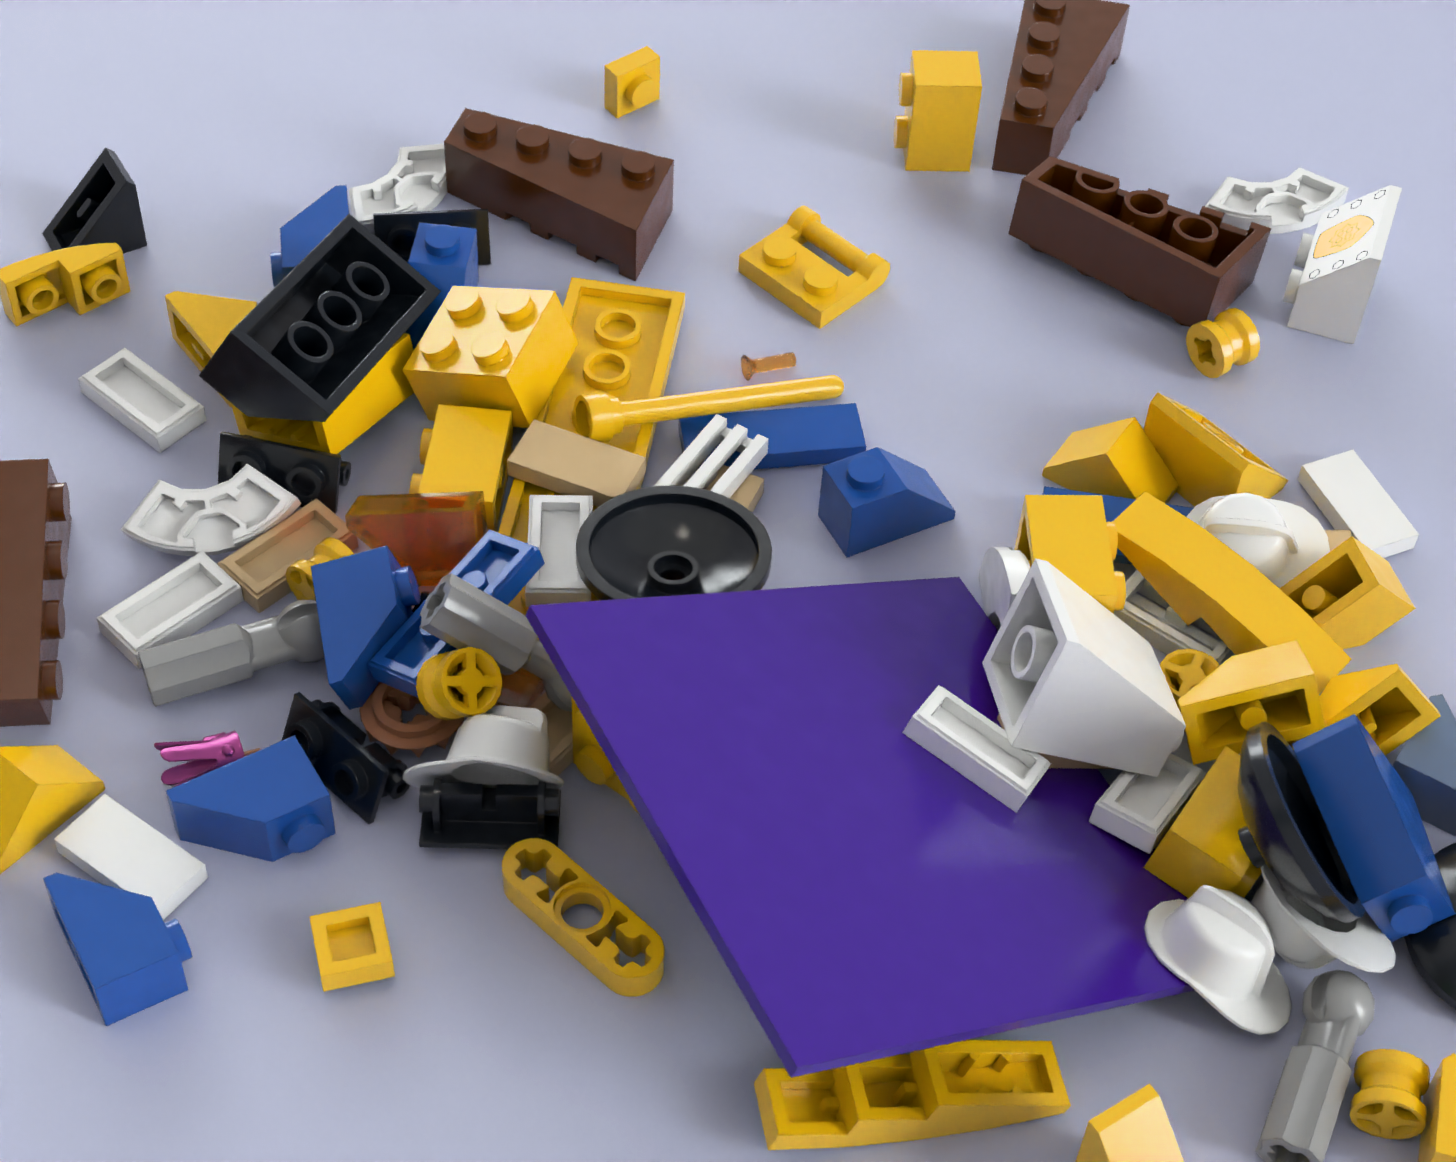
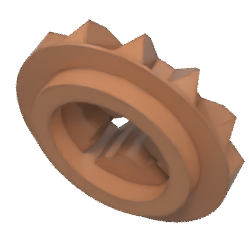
[359,682,464,758]

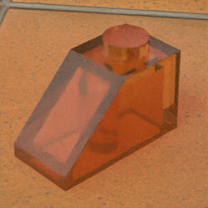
[345,491,487,586]

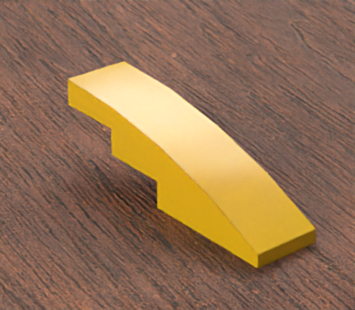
[1112,491,1352,694]
[754,1040,1071,1150]

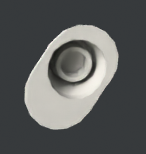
[1187,492,1330,589]
[403,705,564,788]
[1251,865,1396,973]
[1144,885,1292,1035]

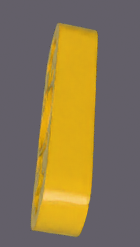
[502,838,665,997]

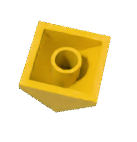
[1143,392,1289,507]

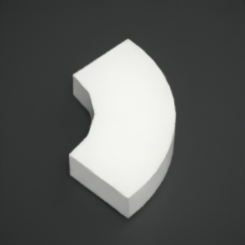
[349,144,447,235]
[1205,168,1349,234]
[121,464,301,556]
[979,547,1030,625]

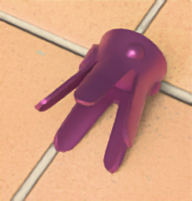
[154,730,261,787]

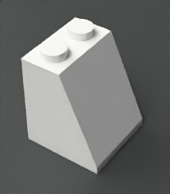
[982,558,1186,777]

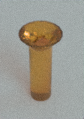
[741,352,796,381]

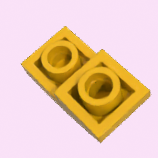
[0,243,131,327]

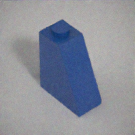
[1292,714,1455,942]

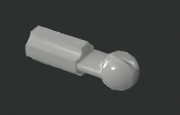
[420,573,572,712]
[138,600,324,707]
[1255,970,1375,1162]

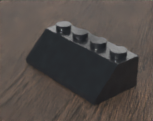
[199,214,441,422]

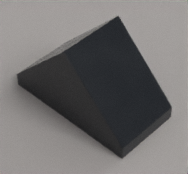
[42,147,147,254]

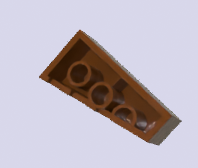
[992,0,1130,175]
[444,108,674,282]
[1008,156,1271,327]
[0,459,72,727]

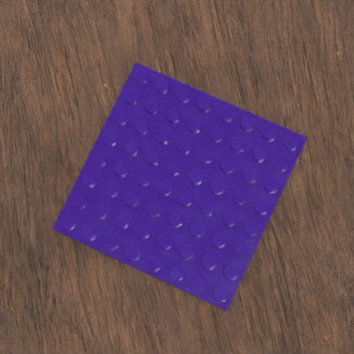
[525,577,1195,1078]

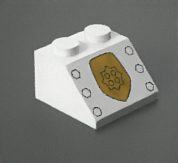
[1283,185,1402,345]

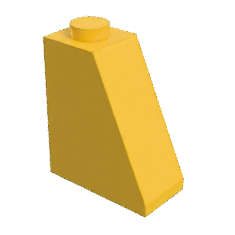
[230,333,414,454]

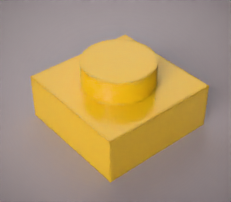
[604,46,660,118]
[309,902,395,992]

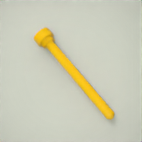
[573,375,844,442]

